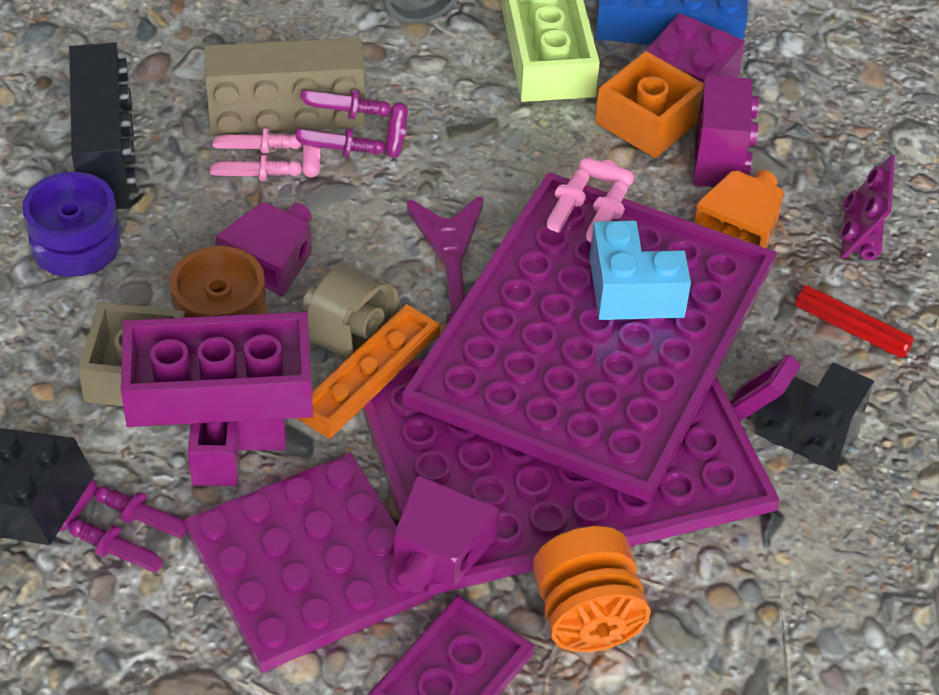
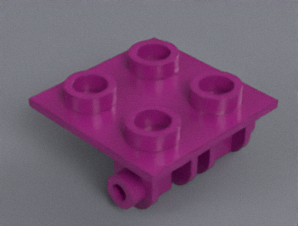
[840,154,895,260]

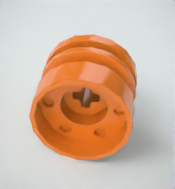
[533,526,651,652]

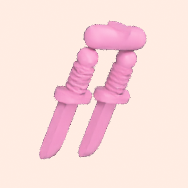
[209,128,321,182]
[547,158,634,243]

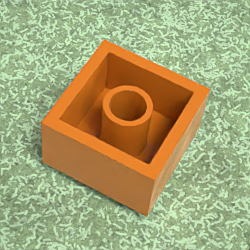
[595,51,704,159]

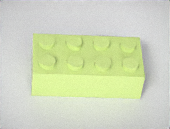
[501,0,600,102]

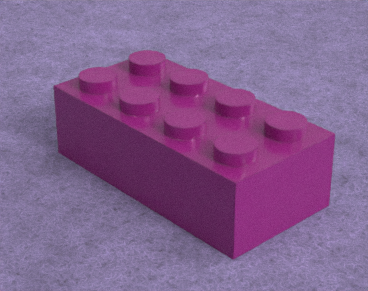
[121,312,313,427]

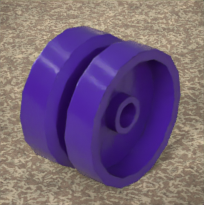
[23,171,121,277]

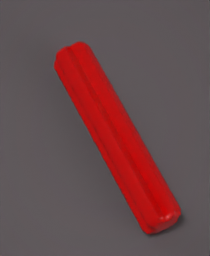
[795,285,914,358]

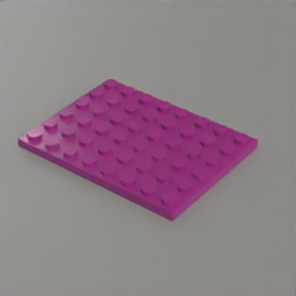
[402,172,777,503]
[362,358,780,596]

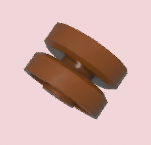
[170,246,267,318]

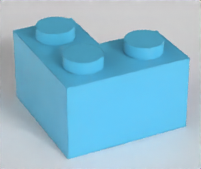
[590,221,691,320]

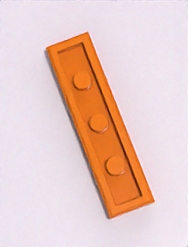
[297,304,440,439]

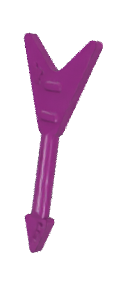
[407,197,484,325]

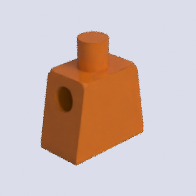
[694,170,784,249]

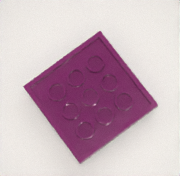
[184,453,434,673]

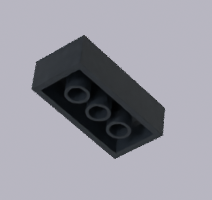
[69,42,137,210]

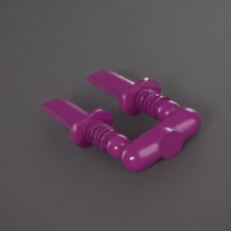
[296,90,408,158]
[60,479,187,573]

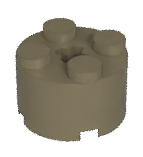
[303,263,400,359]

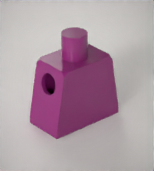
[216,202,312,297]
[394,476,499,593]

